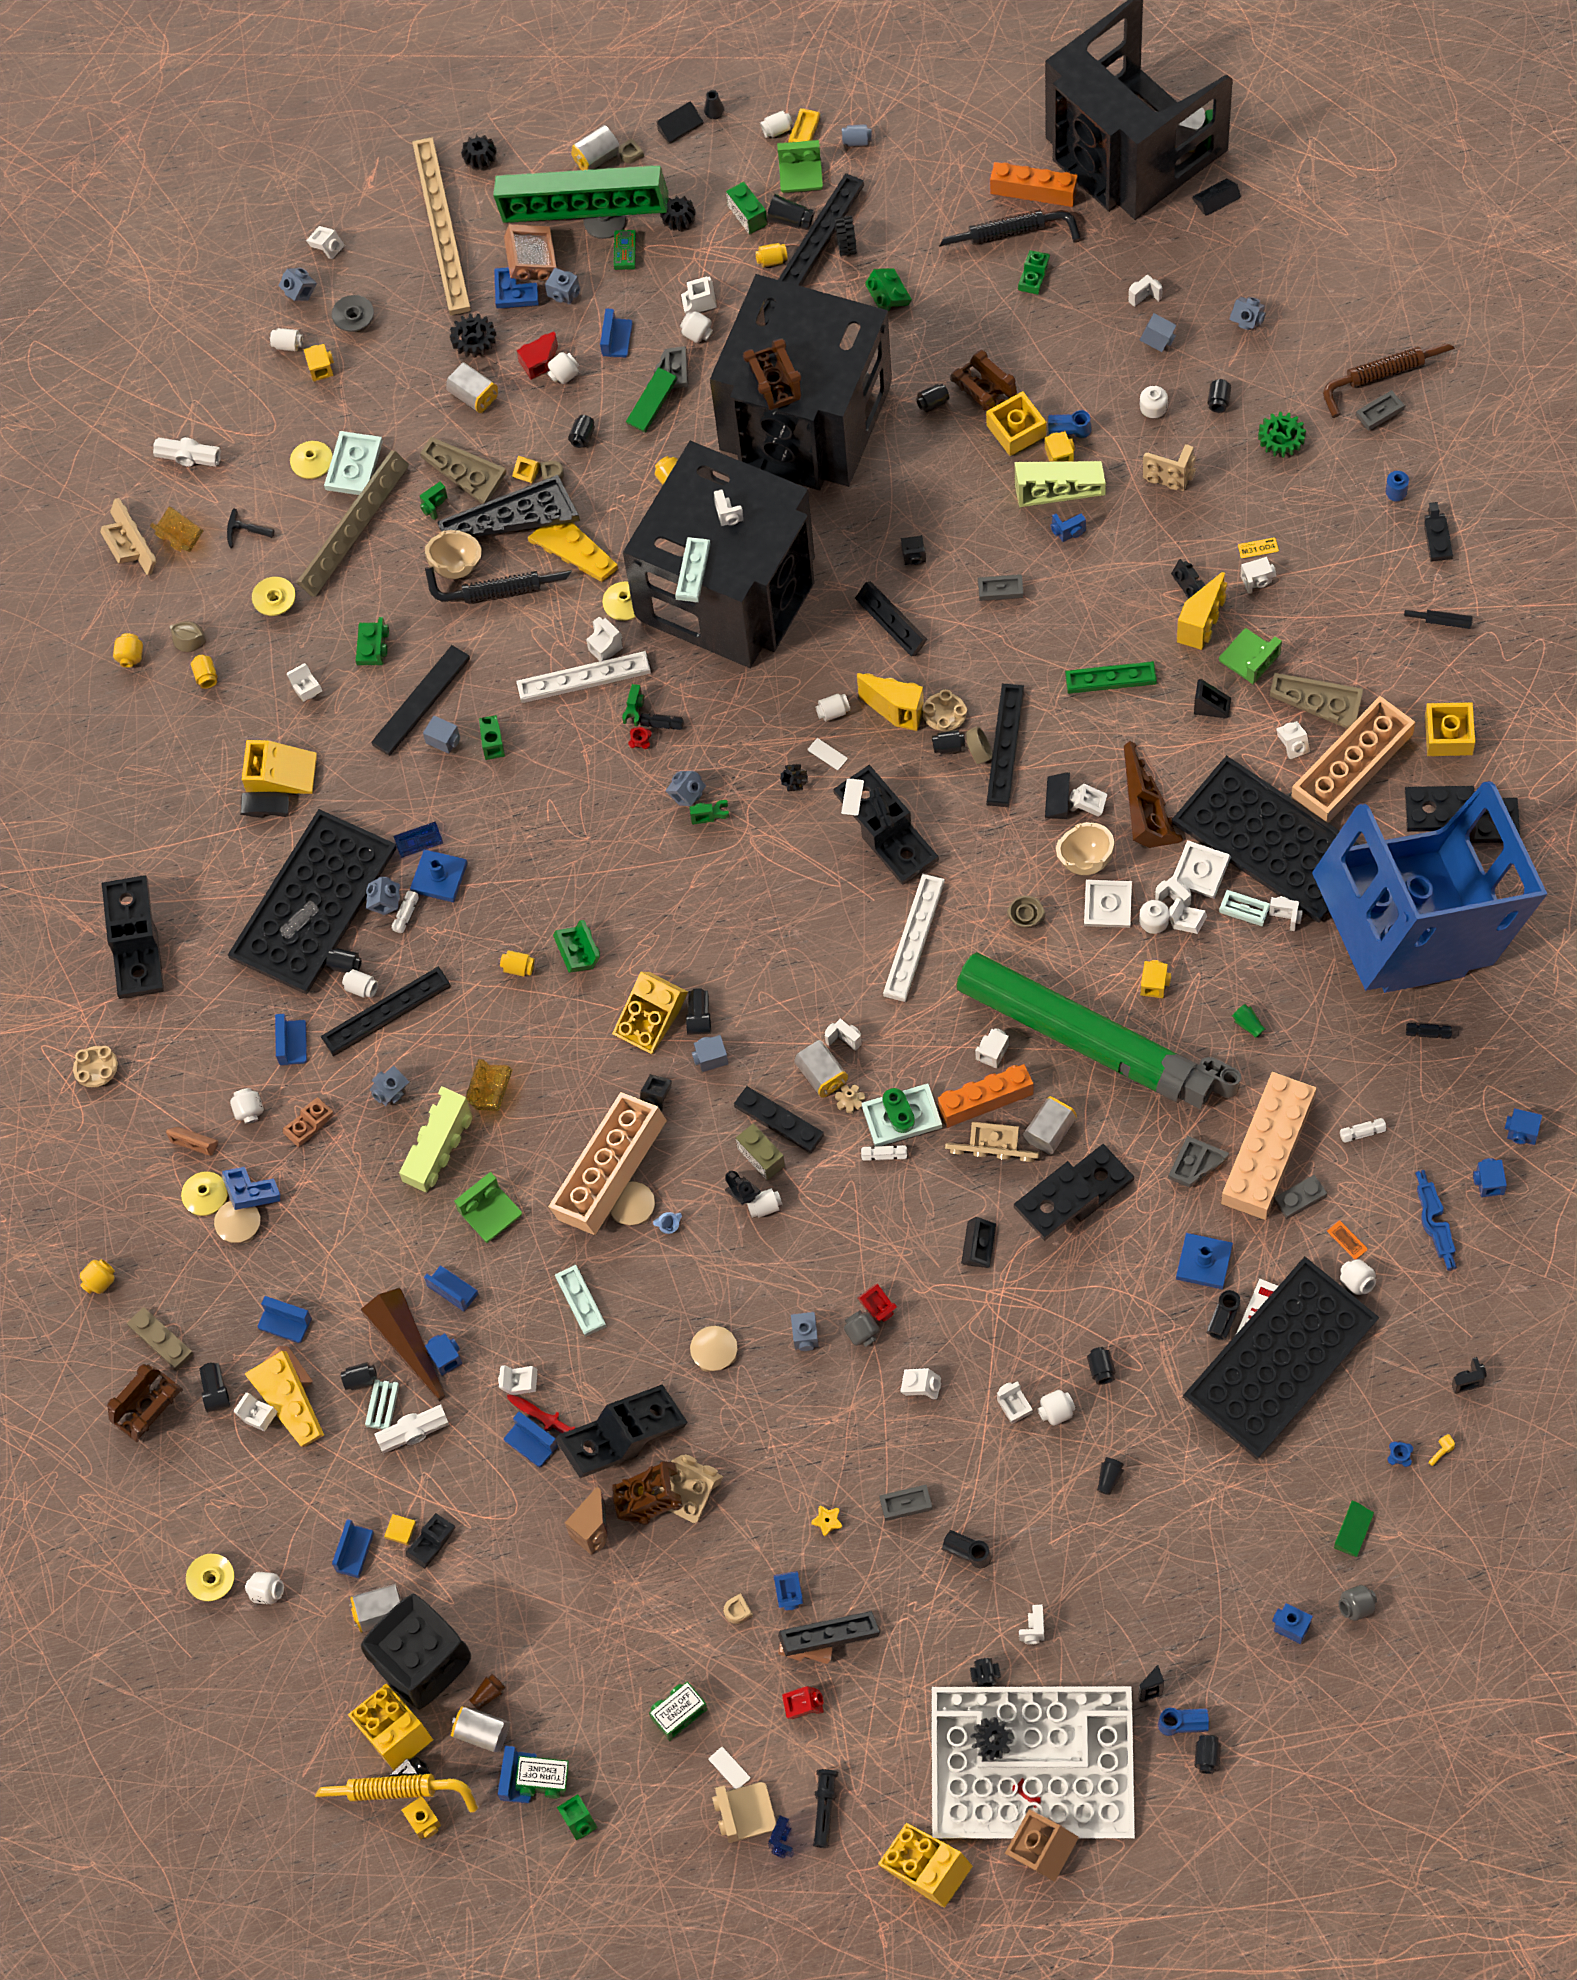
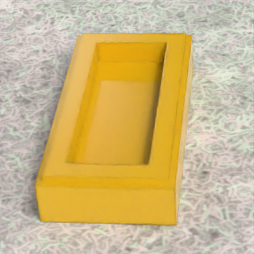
[788,108,821,142]

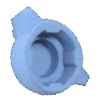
[653,1212,682,1234]

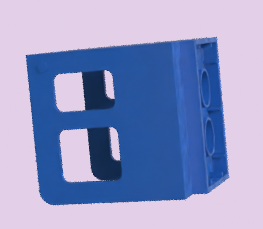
[1312,781,1547,993]

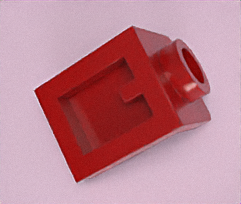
[782,1686,824,1720]

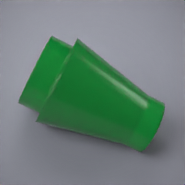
[1232,1004,1266,1038]

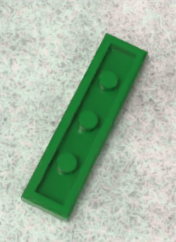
[1065,661,1157,694]

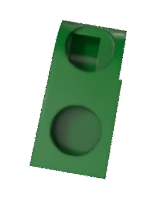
[479,715,505,760]

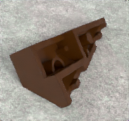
[1124,741,1183,848]
[361,1288,445,1402]

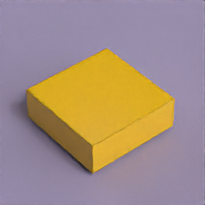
[384,1514,416,1545]

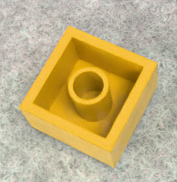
[986,391,1046,456]
[1425,703,1475,756]

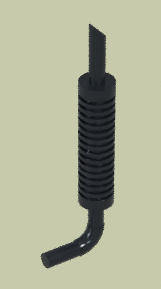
[939,209,1081,247]
[425,566,572,604]

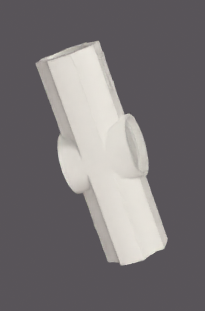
[153,438,221,467]
[375,1405,449,1454]

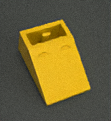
[1177,572,1228,650]
[857,673,924,731]
[242,740,317,794]
[612,972,688,1054]
[348,1683,433,1771]
[878,1823,973,1908]

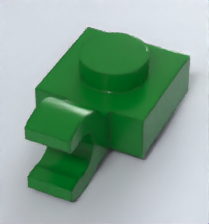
[622,684,645,726]
[689,800,730,825]

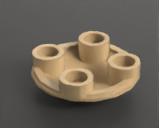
[922,690,967,731]
[73,1046,118,1087]
[610,1181,655,1225]
[214,1201,260,1243]
[690,1326,738,1372]

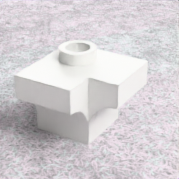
[681,277,717,315]
[586,617,623,661]

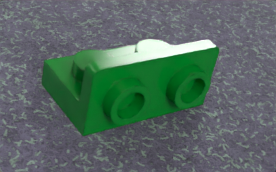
[356,617,389,665]

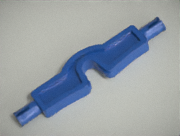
[1415,1170,1457,1271]

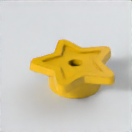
[811,1506,842,1536]

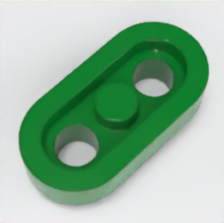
[882,1088,915,1133]

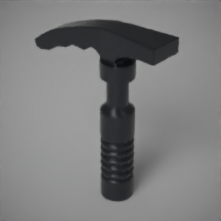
[227,508,274,548]

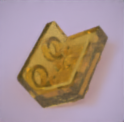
[150,506,204,552]
[465,1059,513,1111]

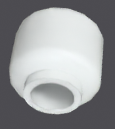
[680,311,713,343]
[547,352,579,384]
[1140,386,1168,418]
[1139,900,1169,934]
[230,1088,264,1124]
[1340,1259,1376,1295]
[1038,1390,1075,1426]
[246,1572,284,1605]

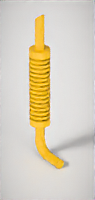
[315,1774,478,1812]

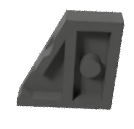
[646,346,688,389]
[1168,1136,1229,1188]

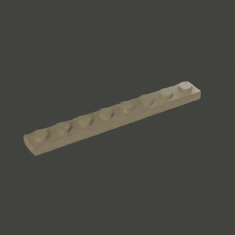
[297,450,409,597]

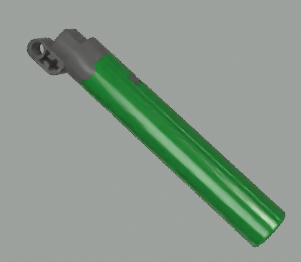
[956,952,1241,1109]

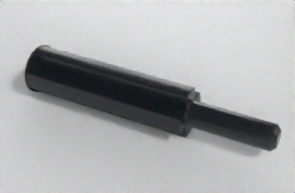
[1404,610,1473,629]

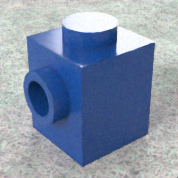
[1504,1108,1542,1145]
[1473,1158,1507,1197]
[425,1334,462,1376]
[1272,1603,1313,1644]

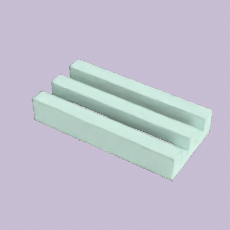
[1219,890,1270,927]
[365,1379,399,1429]

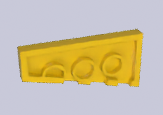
[528,522,618,582]
[245,1351,324,1447]

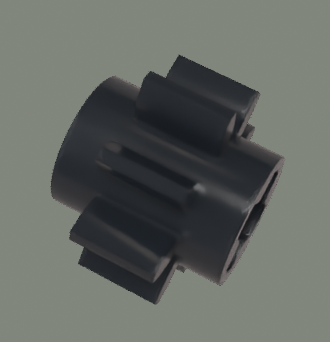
[780,764,808,792]
[970,1658,1001,1687]

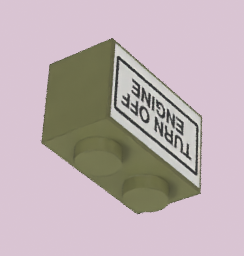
[736,1123,785,1181]

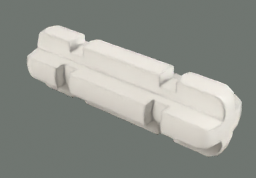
[392,891,419,933]
[1340,1118,1386,1142]
[861,1145,907,1161]

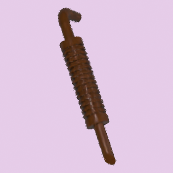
[1323,343,1455,418]

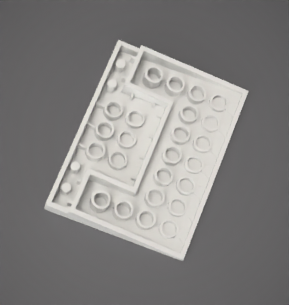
[932,1687,1134,1839]

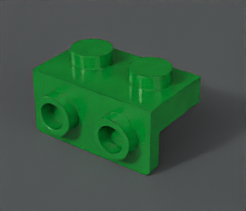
[865,268,912,311]
[553,920,600,973]

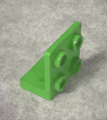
[777,140,823,193]
[1219,628,1282,684]
[454,1172,522,1243]

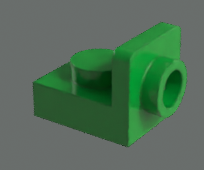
[419,481,448,520]
[557,1794,597,1840]

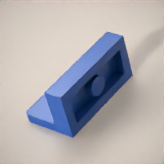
[600,309,632,358]
[275,1014,307,1065]
[424,1265,479,1312]
[257,1296,312,1343]
[504,1412,558,1468]
[332,1519,374,1578]
[498,1746,537,1804]

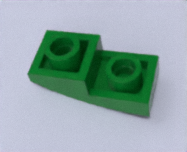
[1018,250,1050,295]

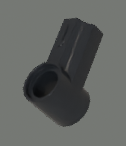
[686,988,711,1035]
[1206,1290,1240,1341]
[199,1362,230,1413]
[942,1530,991,1569]

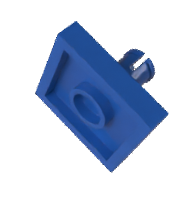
[410,849,468,903]
[1176,1233,1233,1290]

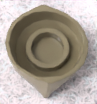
[169,621,205,652]
[966,726,993,765]
[1007,896,1045,928]

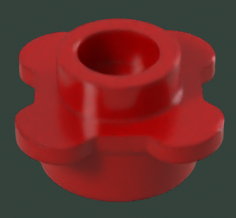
[628,727,652,749]

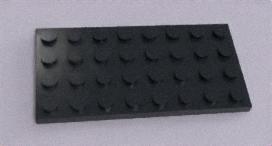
[1172,755,1360,923]
[228,809,397,995]
[1182,1256,1380,1460]

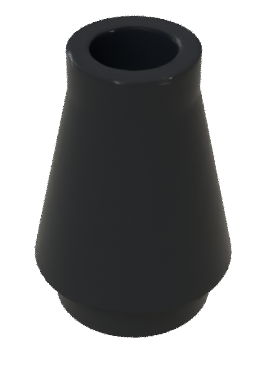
[704,90,724,120]
[1097,1457,1124,1495]

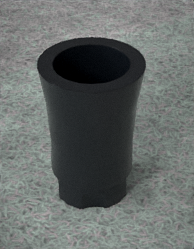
[766,194,815,230]

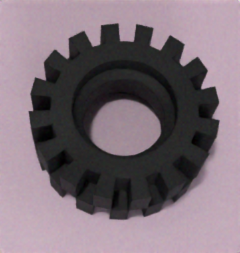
[835,216,857,256]

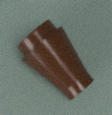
[469,1674,506,1710]

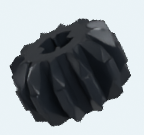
[461,134,497,171]
[660,195,696,232]
[970,1717,1014,1761]

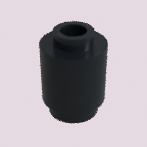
[1207,379,1231,413]
[916,384,950,412]
[568,415,595,448]
[932,730,965,755]
[326,948,362,973]
[1087,1347,1116,1385]
[341,1362,378,1391]
[1194,1735,1221,1774]

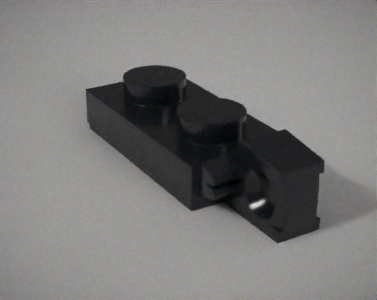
[1424,502,1453,562]

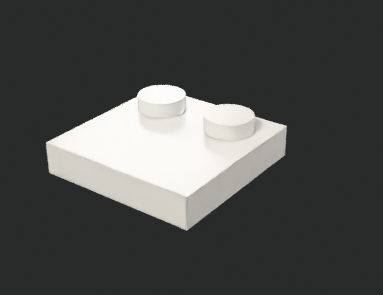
[1173,840,1231,899]
[1084,880,1132,928]

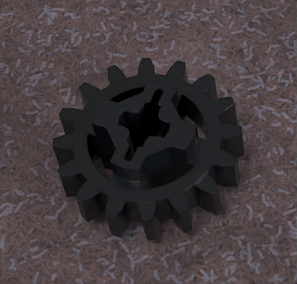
[449,313,496,357]

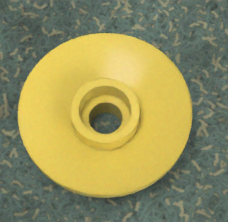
[290,441,333,479]
[252,577,296,616]
[603,581,636,621]
[181,1172,228,1216]
[186,1554,234,1601]

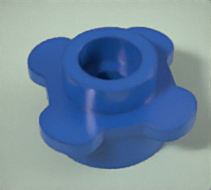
[1387,1441,1413,1467]

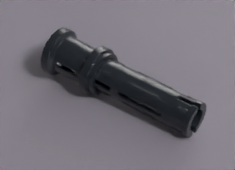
[813,1769,839,1848]

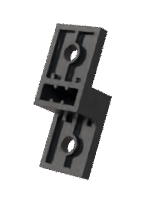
[833,764,939,885]
[1404,786,1520,843]
[101,875,164,999]
[1013,1144,1134,1241]
[555,1384,688,1478]

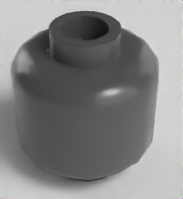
[844,1310,879,1347]
[1338,1585,1377,1621]

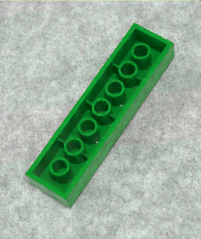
[493,165,669,223]

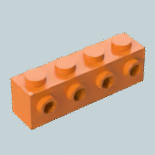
[990,162,1077,207]
[938,1064,1033,1128]

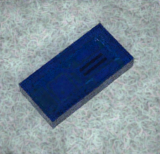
[393,821,443,858]

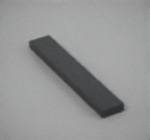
[371,645,470,756]
[986,683,1024,808]
[321,966,451,1056]

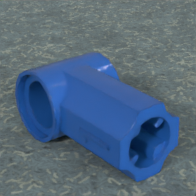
[1048,410,1092,438]
[1158,1707,1209,1736]

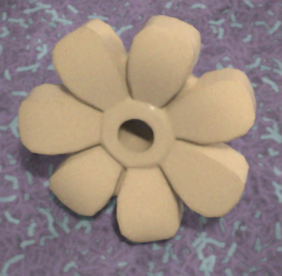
[835,1085,865,1113]

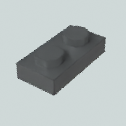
[1356,390,1405,431]
[978,574,1023,601]
[1274,1175,1327,1220]
[879,1484,932,1521]

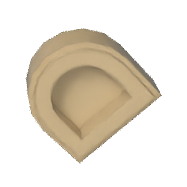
[724,1594,753,1624]

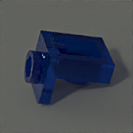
[768,1815,794,1858]

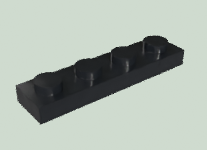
[855,581,928,657]
[734,1086,824,1153]
[778,1611,880,1657]

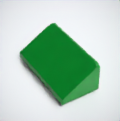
[1334,1500,1374,1557]

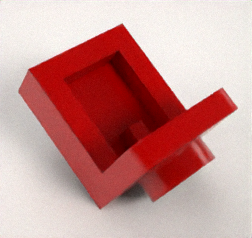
[857,1284,897,1322]

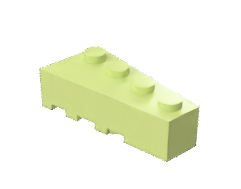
[1015,461,1106,507]
[399,1086,472,1193]

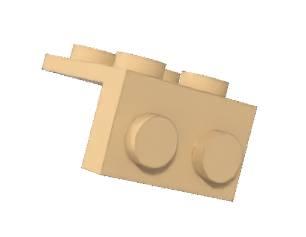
[1143,444,1196,491]
[658,1455,724,1523]
[712,1782,777,1843]

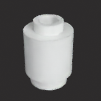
[760,111,793,138]
[270,328,303,351]
[816,694,850,722]
[342,969,378,998]
[747,1188,782,1218]

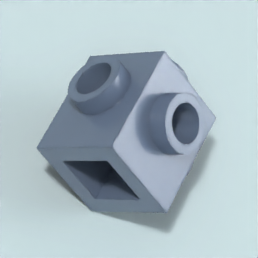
[278,267,317,301]
[545,268,580,304]
[1229,297,1266,330]
[665,770,706,806]
[366,877,400,915]
[370,1065,409,1106]

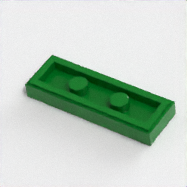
[626,367,678,433]

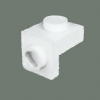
[1129,275,1162,307]
[287,663,322,702]
[1276,721,1310,759]
[1155,877,1191,907]
[1269,897,1302,931]
[1169,898,1207,934]
[825,1019,862,1051]
[498,1365,538,1395]
[901,1368,941,1399]
[997,1382,1033,1424]
[234,1393,278,1431]

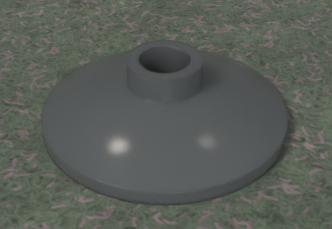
[584,215,626,239]
[332,295,374,332]

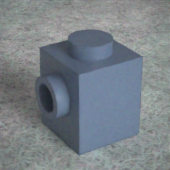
[1140,313,1176,352]
[423,716,460,754]
[691,1035,728,1072]
[791,1312,819,1351]

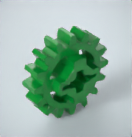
[1258,412,1306,457]

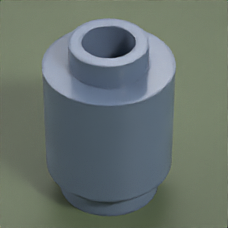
[842,124,872,147]

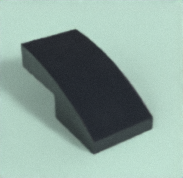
[240,792,289,818]
[406,1513,455,1569]

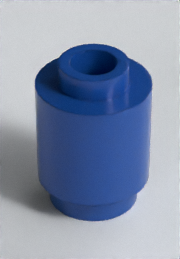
[1385,471,1409,502]

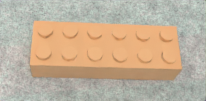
[1291,696,1415,823]
[1221,1072,1316,1220]
[548,1092,667,1235]

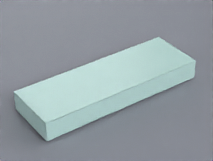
[675,537,710,602]
[555,1265,606,1337]

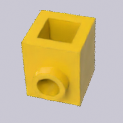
[304,344,334,382]
[1045,431,1075,462]
[1140,960,1171,998]
[402,1797,441,1840]

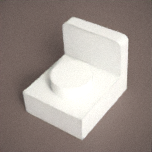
[306,226,344,259]
[714,490,743,526]
[1069,784,1107,816]
[1019,1605,1044,1644]

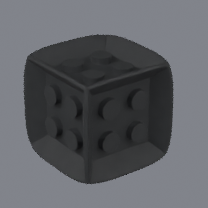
[361,1593,471,1710]

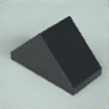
[1194,679,1231,718]

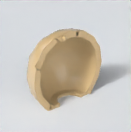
[425,530,481,579]
[1056,822,1114,875]

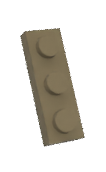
[127,1307,194,1371]

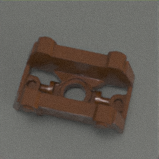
[743,338,801,410]
[950,350,1017,411]
[107,1364,183,1443]
[612,1461,682,1525]

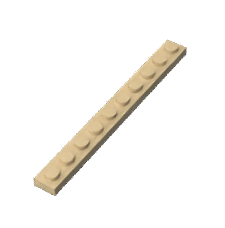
[412,137,471,315]

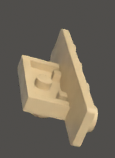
[100,498,156,575]
[945,1122,1040,1162]

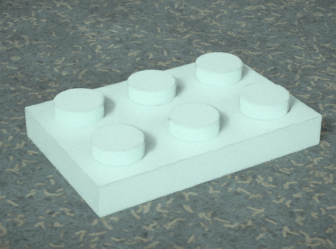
[324,431,383,495]
[861,1084,942,1146]

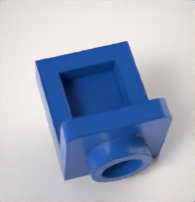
[1050,513,1086,542]
[774,1571,803,1610]

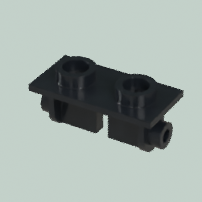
[1171,559,1205,599]
[725,1170,761,1205]

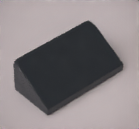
[657,101,703,144]
[1192,178,1241,216]
[1045,772,1070,819]
[961,1217,996,1268]
[1138,1665,1164,1702]

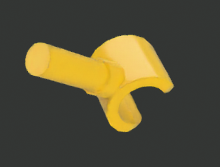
[1428,1434,1455,1466]

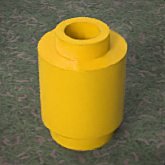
[755,243,788,268]
[191,655,218,689]
[500,950,535,977]

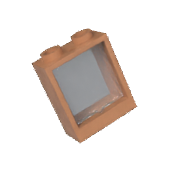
[504,224,556,281]

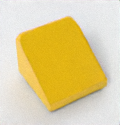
[512,456,541,483]

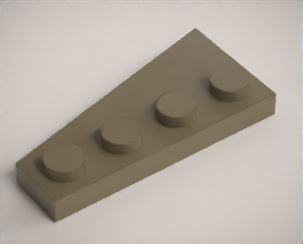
[420,437,507,504]
[1270,673,1363,729]

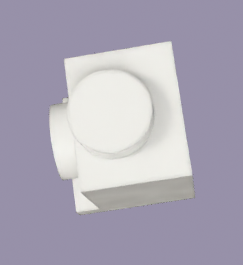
[1241,557,1276,594]
[975,1029,1009,1068]

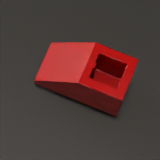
[516,331,558,380]

